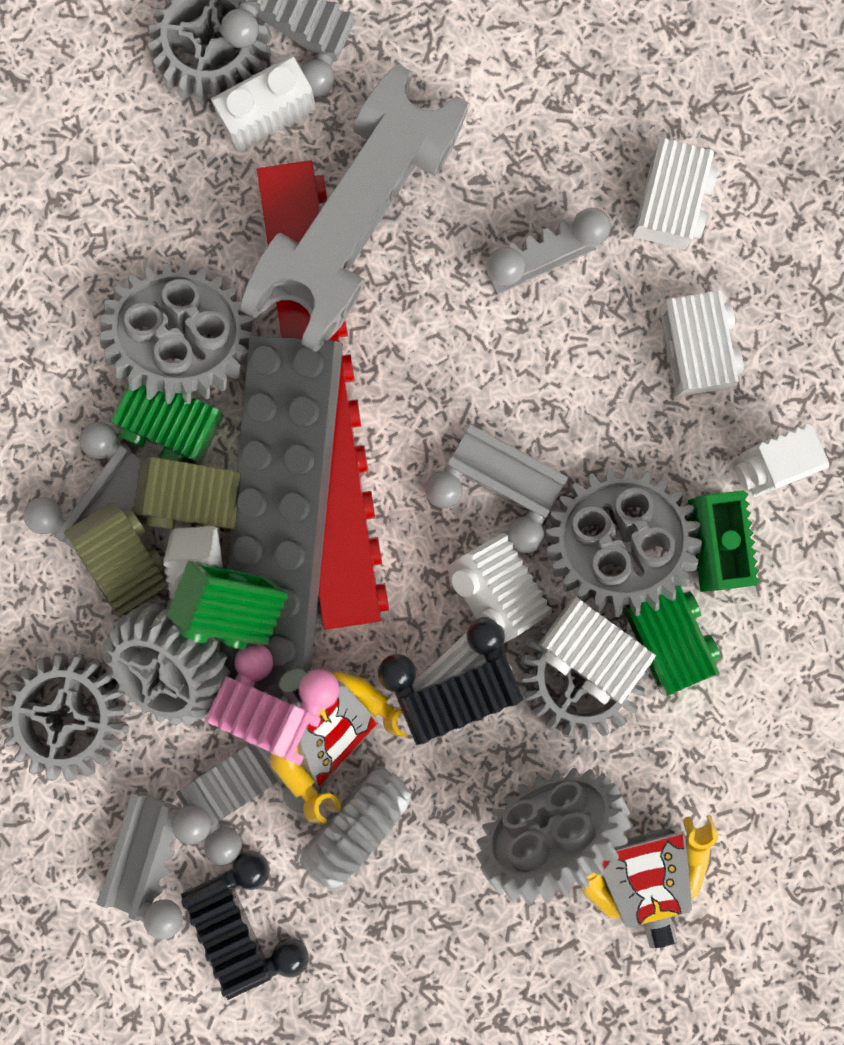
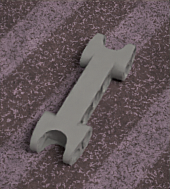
[241,64,470,352]

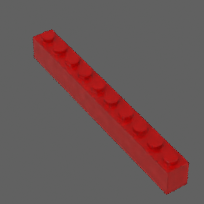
[256,160,389,630]

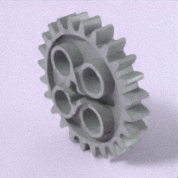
[99,263,253,404]
[546,467,702,617]
[476,768,631,905]

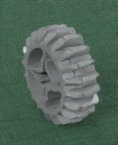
[147,0,271,105]
[102,603,230,726]
[518,614,647,740]
[0,653,131,782]
[300,766,411,889]

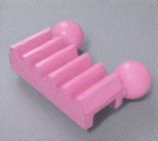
[205,643,339,765]

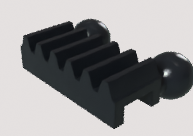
[378,617,524,745]
[181,851,309,1000]

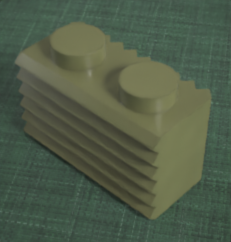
[132,457,240,537]
[63,502,168,618]

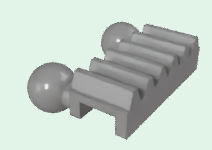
[221,0,355,97]
[487,208,611,295]
[23,422,141,549]
[425,424,568,553]
[176,743,321,865]
[98,793,211,940]

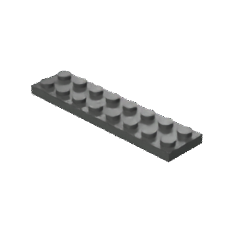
[219,336,343,699]

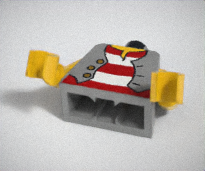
[270,669,408,824]
[581,815,718,948]

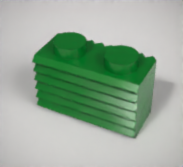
[110,382,224,465]
[688,490,761,592]
[166,560,288,649]
[623,586,721,696]

